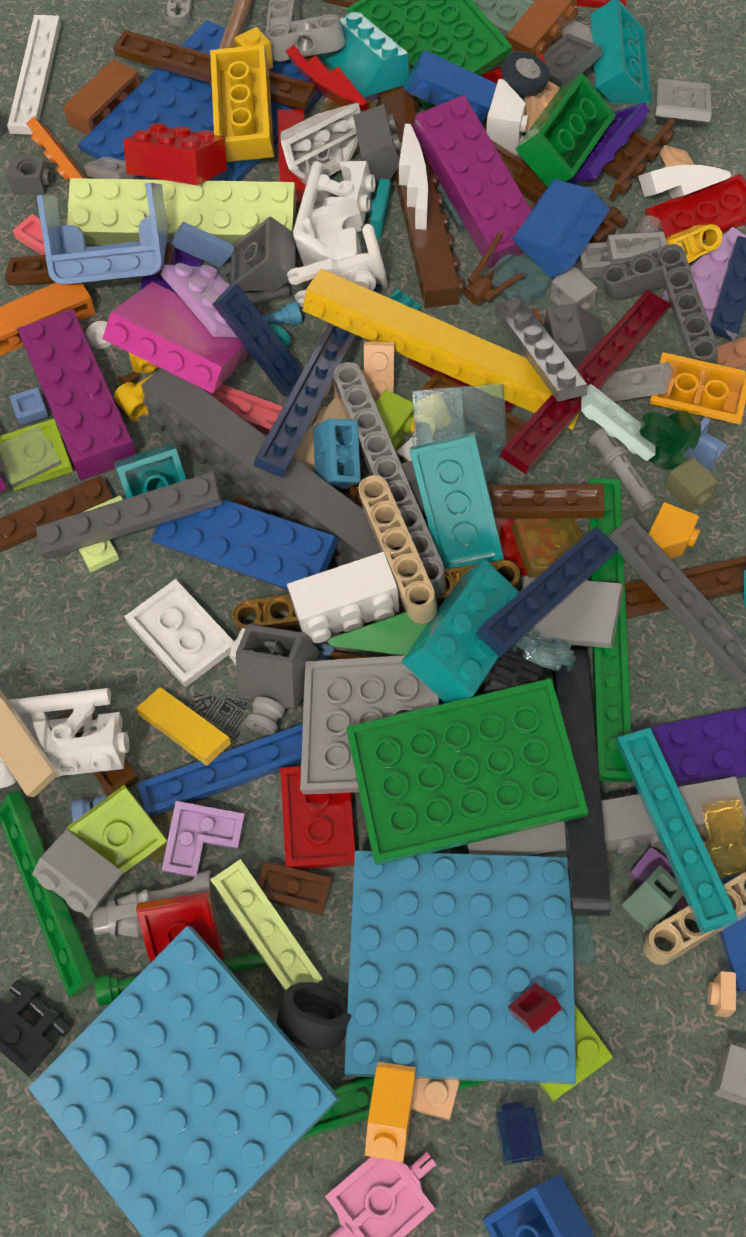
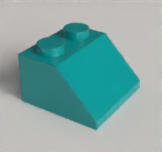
[113,443,186,499]

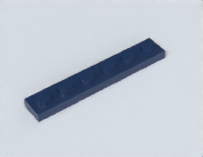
[476,527,619,658]

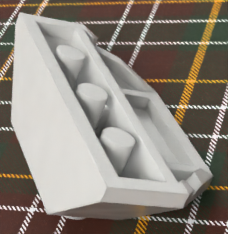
[281,103,361,185]

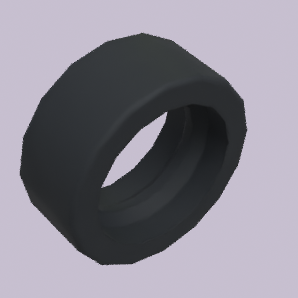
[277,982,351,1050]

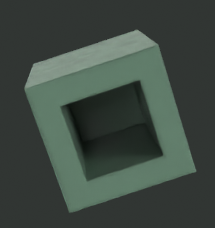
[621,865,684,931]

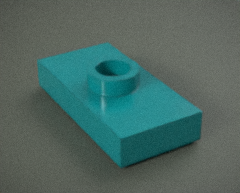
[369,178,391,238]

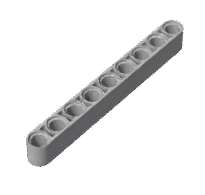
[334,362,446,598]

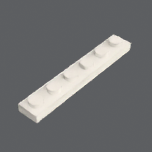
[7,15,61,135]

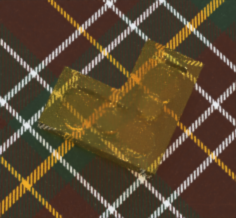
[702,798,746,878]

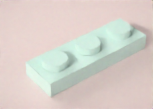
[581,384,655,461]

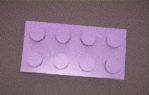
[663,227,746,322]
[161,263,238,338]

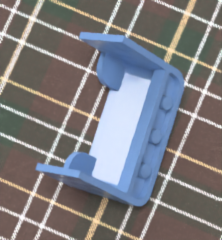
[37,183,168,284]

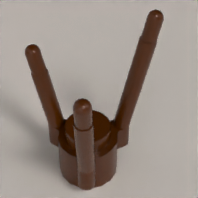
[463,232,523,306]

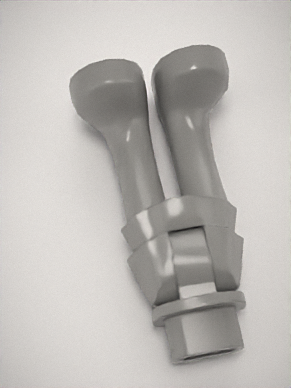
[93,870,220,938]

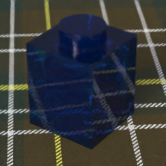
[494,1102,544,1165]

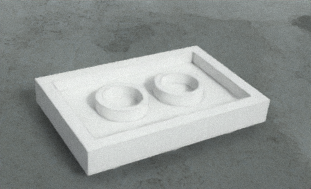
[124,579,234,688]

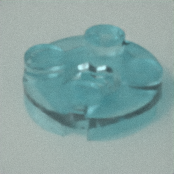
[493,252,550,305]
[510,629,576,672]

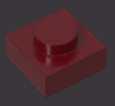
[507,983,562,1034]

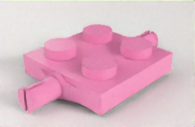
[325,1152,437,1237]

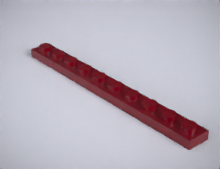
[499,289,671,474]

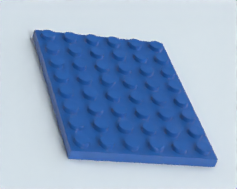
[78,20,323,181]

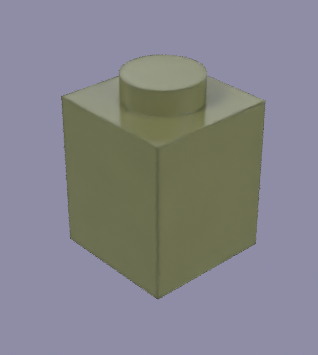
[665,457,718,512]

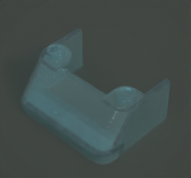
[412,384,509,481]

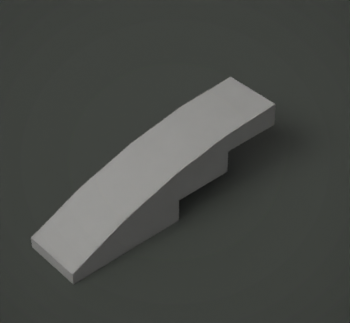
[551,232,667,282]

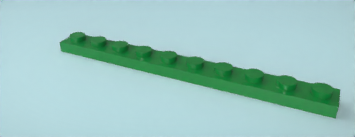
[587,478,632,782]

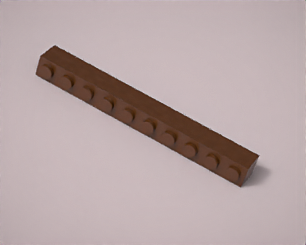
[378,86,463,309]

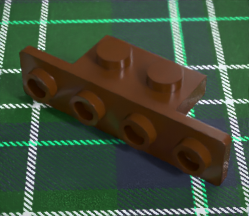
[601,118,676,202]

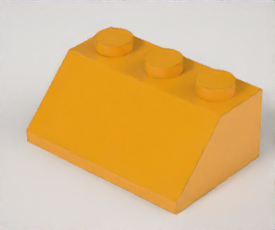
[649,352,746,424]

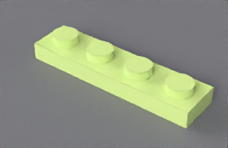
[211,859,323,991]

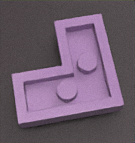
[161,801,244,878]

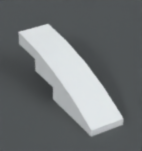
[399,124,428,230]

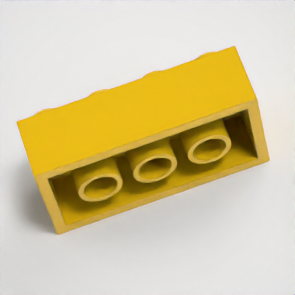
[210,44,274,162]

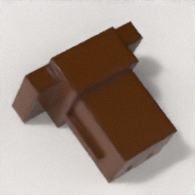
[118,371,139,385]

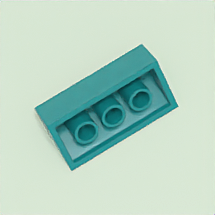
[590,0,652,103]
[316,12,409,97]

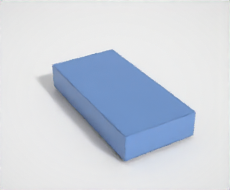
[170,222,234,267]

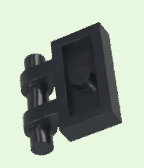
[0,980,72,1077]

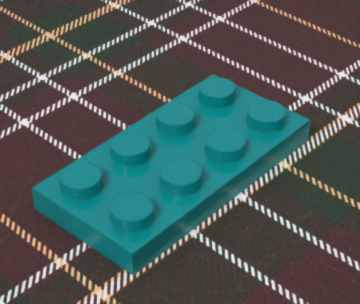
[409,432,504,569]

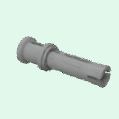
[588,428,657,512]

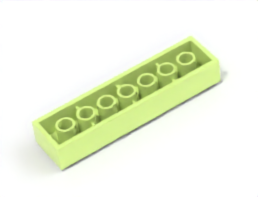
[67,178,297,245]

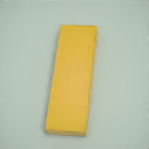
[136,687,231,766]

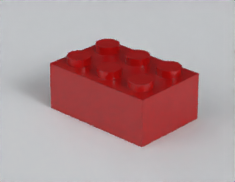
[123,123,227,185]

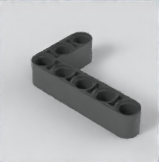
[602,244,719,365]

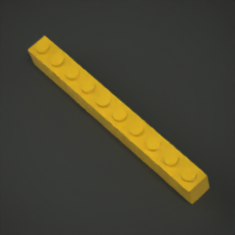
[302,269,581,430]

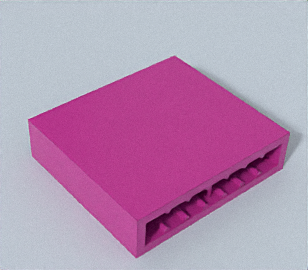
[102,282,250,394]

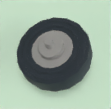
[501,51,550,96]

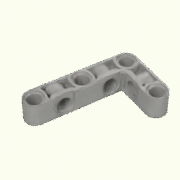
[266,0,346,61]

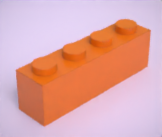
[0,282,95,356]

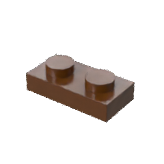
[257,861,332,916]

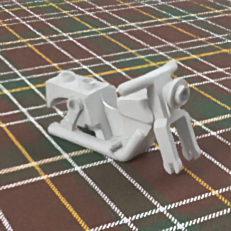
[287,161,388,307]
[0,688,129,789]

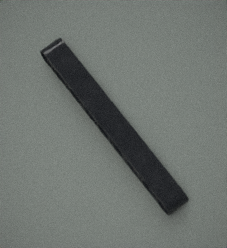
[552,648,611,916]

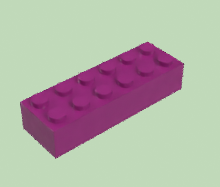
[413,95,531,269]
[17,309,136,481]

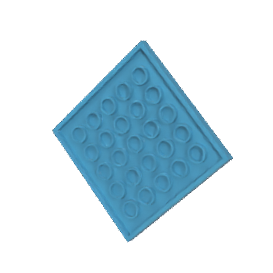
[345,851,576,1084]
[28,926,340,1237]

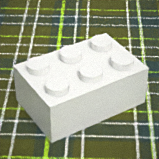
[287,552,399,643]

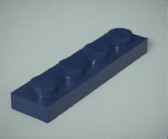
[710,235,746,341]
[212,283,303,397]

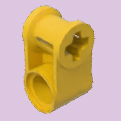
[665,224,723,263]

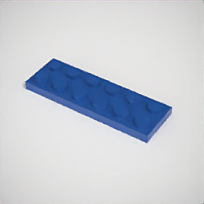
[151,499,339,591]

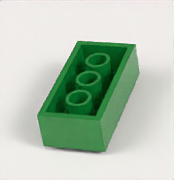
[515,73,616,187]

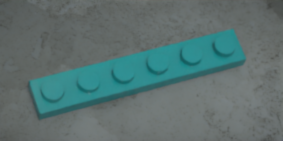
[616,728,738,934]

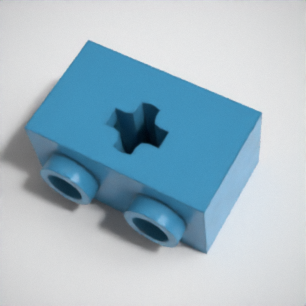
[313,418,361,490]

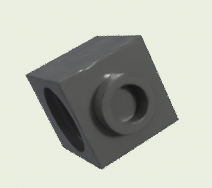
[7,156,52,195]

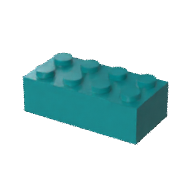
[401,559,520,703]

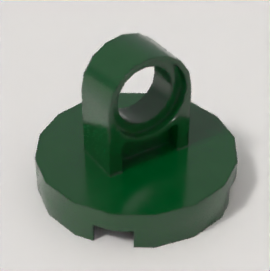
[639,410,701,470]

